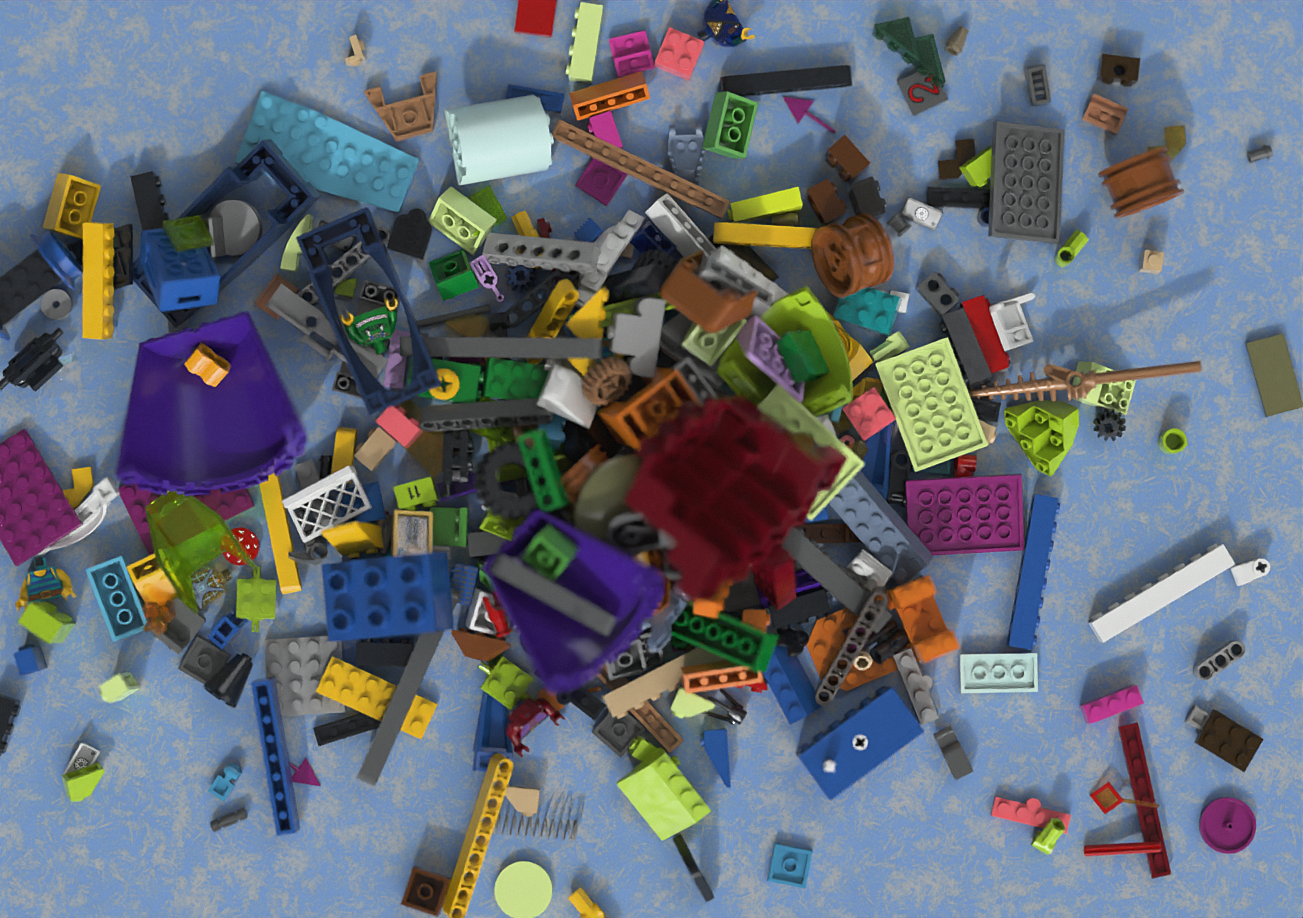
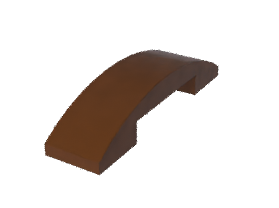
[794,523,862,544]

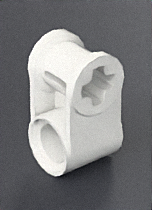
[1230,559,1270,586]

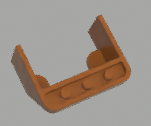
[660,250,757,333]

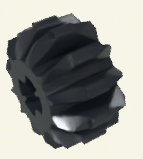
[1093,408,1126,441]

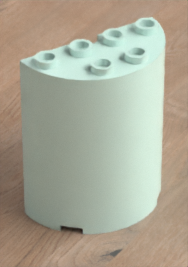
[444,95,554,185]

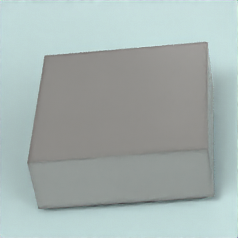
[1185,705,1210,731]

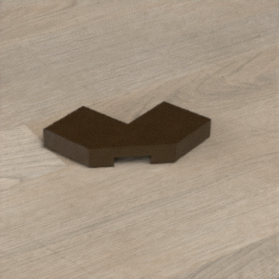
[937,139,976,181]

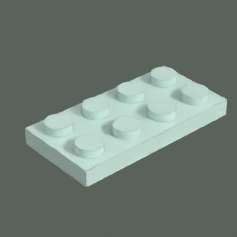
[959,653,1038,693]

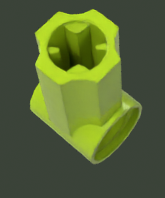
[1054,229,1089,267]
[1031,818,1066,855]

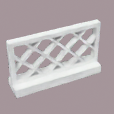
[282,466,372,543]

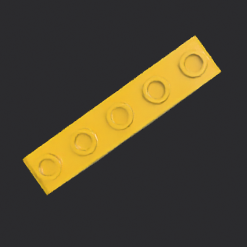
[566,287,609,377]

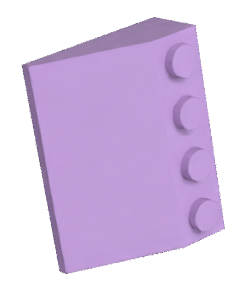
[737,316,805,402]

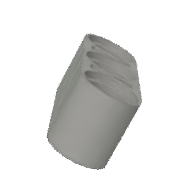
[1193,641,1246,680]

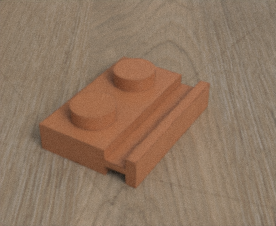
[1081,93,1129,135]
[254,273,300,321]

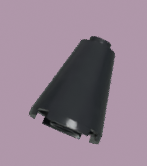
[203,653,253,708]

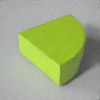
[334,279,358,298]

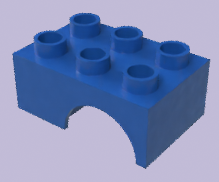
[321,552,454,642]

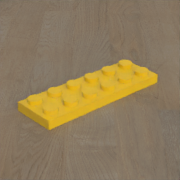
[316,656,438,739]

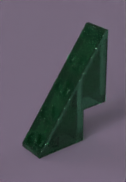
[872,17,946,88]

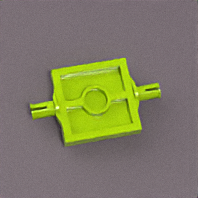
[236,566,276,632]
[478,656,535,710]

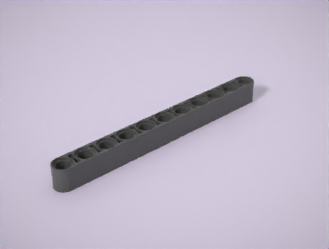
[400,337,602,358]
[357,588,461,786]

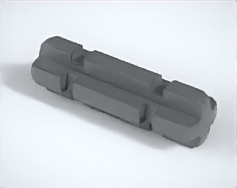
[210,808,248,832]

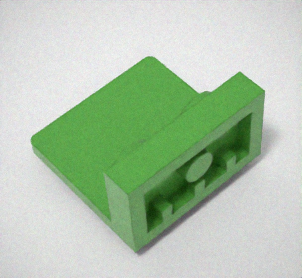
[430,507,469,547]

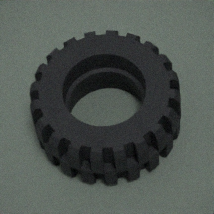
[474,442,550,519]

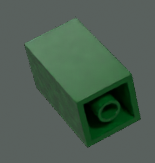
[407,359,485,404]

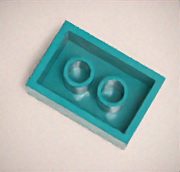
[833,287,902,336]

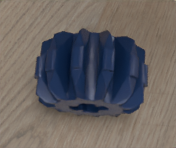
[505,265,537,293]

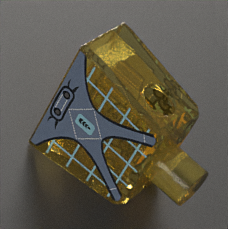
[183,567,233,610]

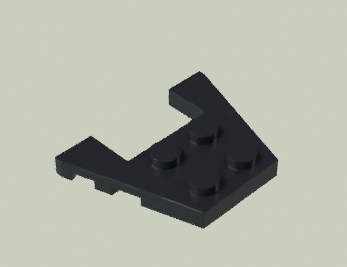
[67,224,133,290]

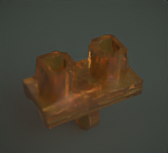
[142,600,176,636]

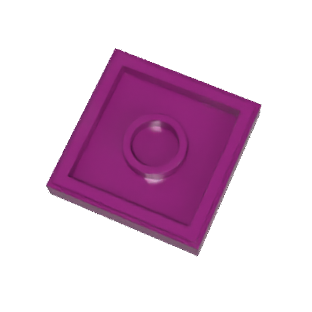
[575,158,628,207]

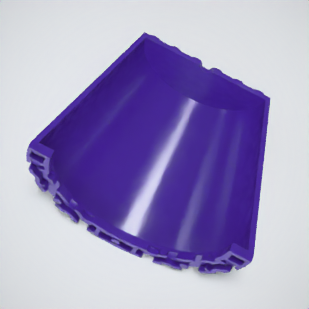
[115,311,308,496]

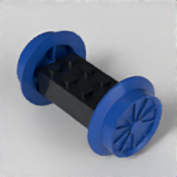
[0,230,83,340]

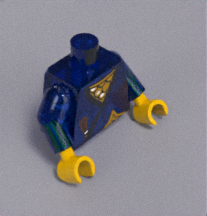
[697,0,755,47]

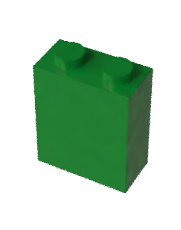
[776,330,830,384]

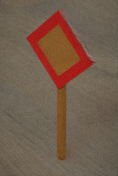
[1090,781,1159,814]

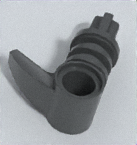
[288,510,328,565]

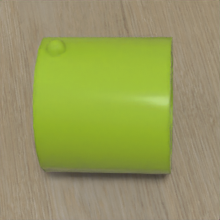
[1158,428,1188,454]

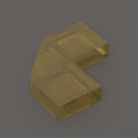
[1147,125,1186,164]

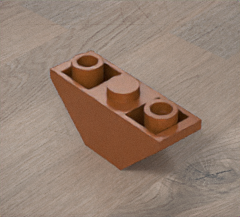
[451,628,511,662]

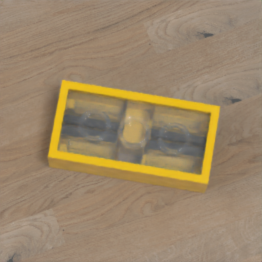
[391,510,433,557]

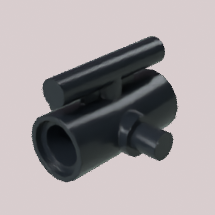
[866,620,909,664]

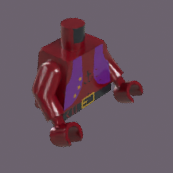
[506,698,565,757]

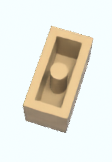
[354,427,398,471]

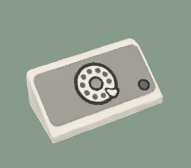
[63,742,101,774]

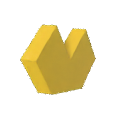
[63,467,94,508]

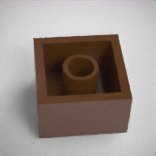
[825,135,870,184]
[805,179,847,227]
[401,866,452,917]

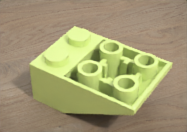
[1071,361,1136,415]

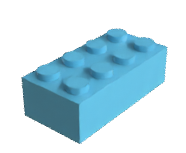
[86,556,153,642]

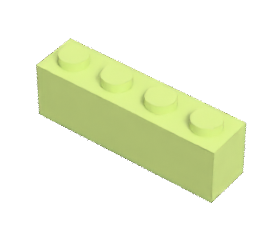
[566,2,604,84]

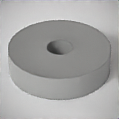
[41,289,73,320]

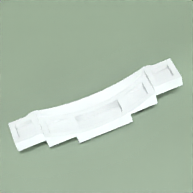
[574,210,645,309]
[35,477,120,557]

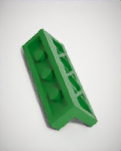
[517,429,569,512]

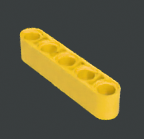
[525,279,579,365]

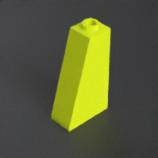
[727,187,803,223]

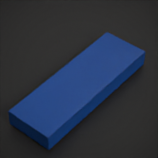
[506,84,565,113]

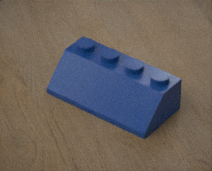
[762,645,823,725]

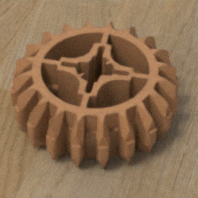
[581,356,632,406]

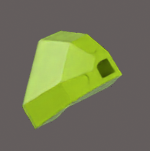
[1004,400,1079,477]

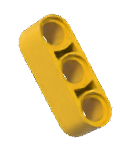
[331,426,357,484]

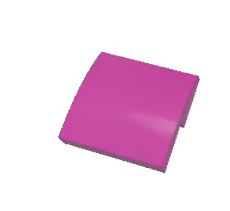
[608,30,655,77]

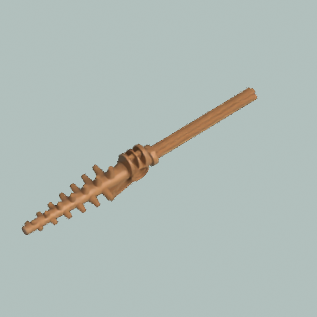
[969,360,1202,401]

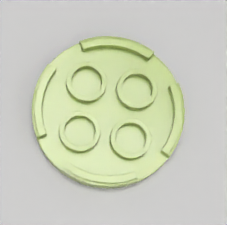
[495,861,553,918]

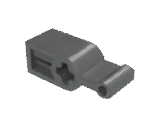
[933,726,974,780]

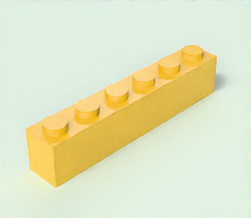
[82,222,115,340]

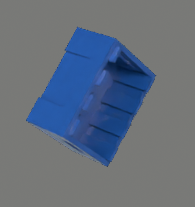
[139,224,220,311]

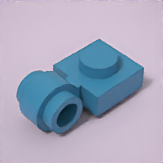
[208,763,243,802]

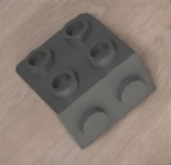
[148,597,206,655]

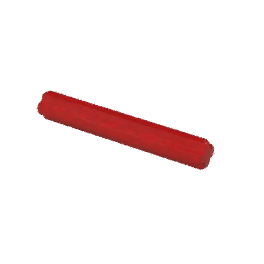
[1083,841,1161,856]

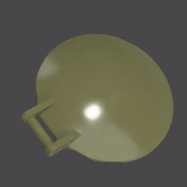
[573,454,644,547]

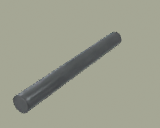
[417,304,491,328]

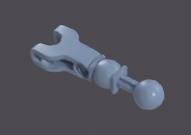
[640,573,688,652]

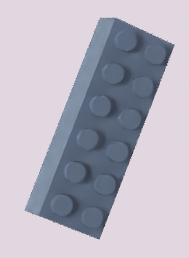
[829,470,933,586]

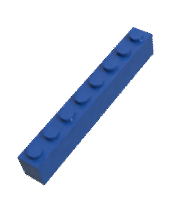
[1006,494,1060,650]
[251,677,300,836]

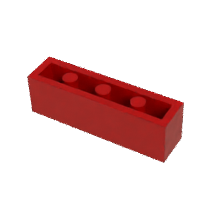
[960,295,1011,374]

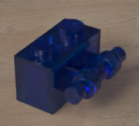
[630,220,677,256]

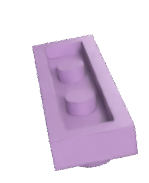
[384,330,410,389]

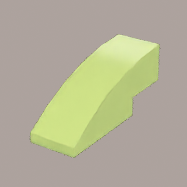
[280,214,313,273]

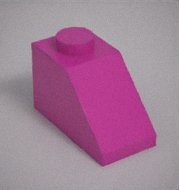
[587,111,623,149]

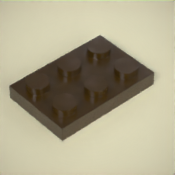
[1194,709,1264,772]

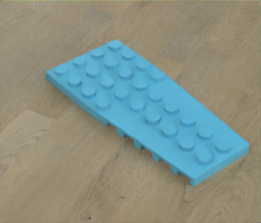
[235,91,419,213]

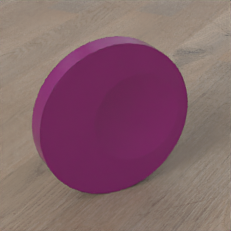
[1199,797,1256,854]

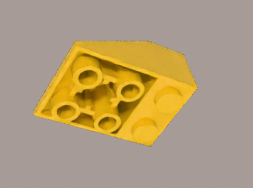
[126,550,190,619]

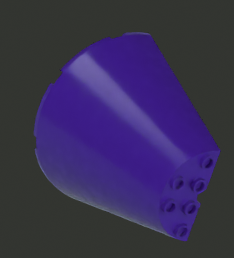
[483,510,664,693]

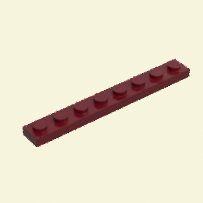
[1118,722,1171,878]

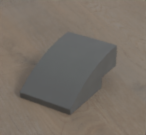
[606,627,665,680]

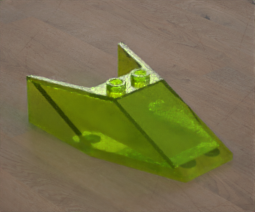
[145,491,259,614]

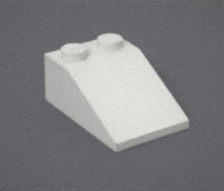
[536,363,598,429]

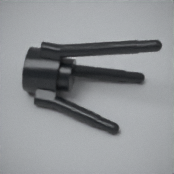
[702,688,747,725]

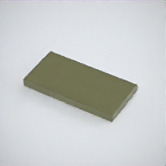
[1245,334,1303,417]

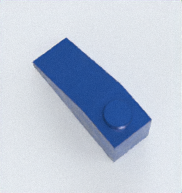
[700,728,731,788]

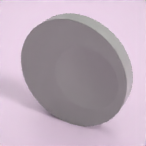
[209,199,262,255]

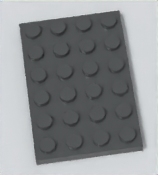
[988,121,1064,244]

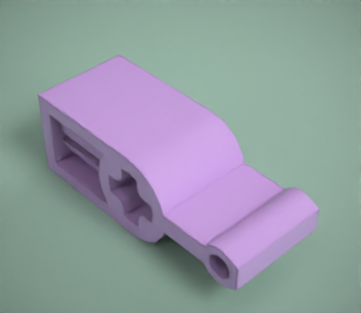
[469,255,505,304]

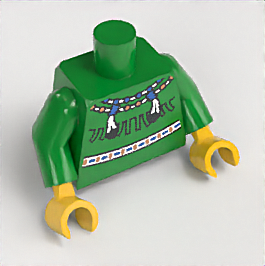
[339,296,398,355]

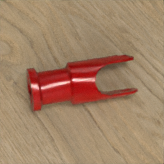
[482,591,512,637]

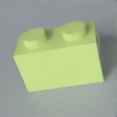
[670,687,716,719]

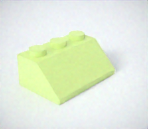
[428,187,497,255]

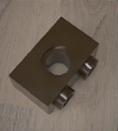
[1097,54,1140,87]

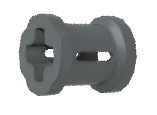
[886,212,912,237]

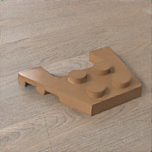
[364,71,437,142]

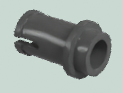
[1247,145,1273,163]

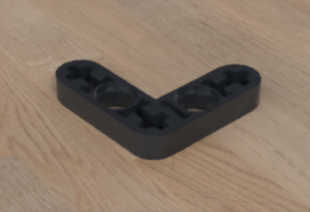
[673,834,715,902]

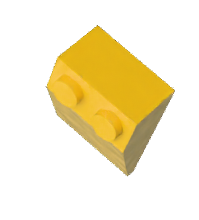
[321,522,384,559]

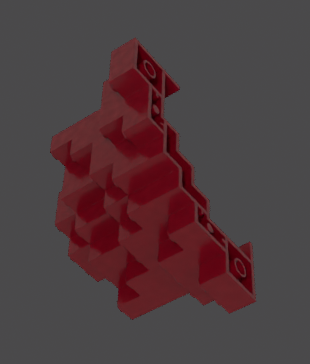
[624,395,848,603]

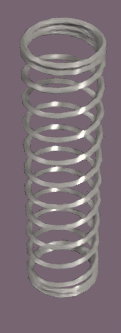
[493,814,577,841]

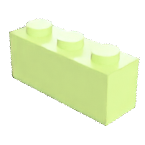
[99,672,140,703]

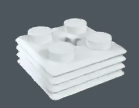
[846,550,893,591]

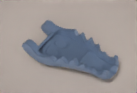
[668,124,705,186]

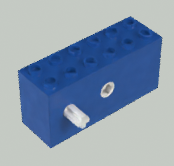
[796,685,925,801]

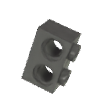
[915,272,960,317]

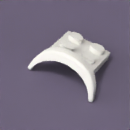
[989,293,1035,351]

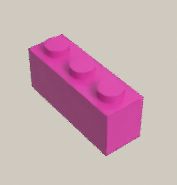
[1079,684,1144,724]

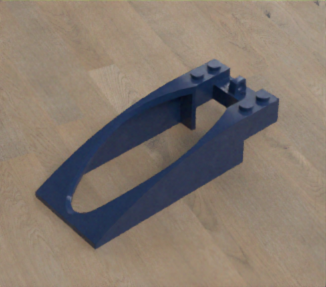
[133,139,321,328]
[296,207,442,415]

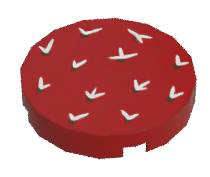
[221,527,260,566]

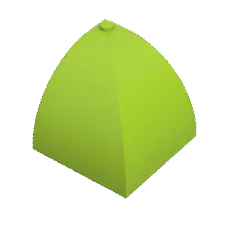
[717,286,853,417]

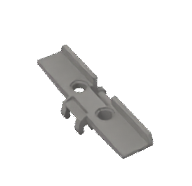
[266,284,388,378]

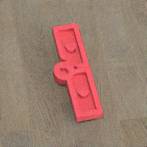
[991,796,1071,834]

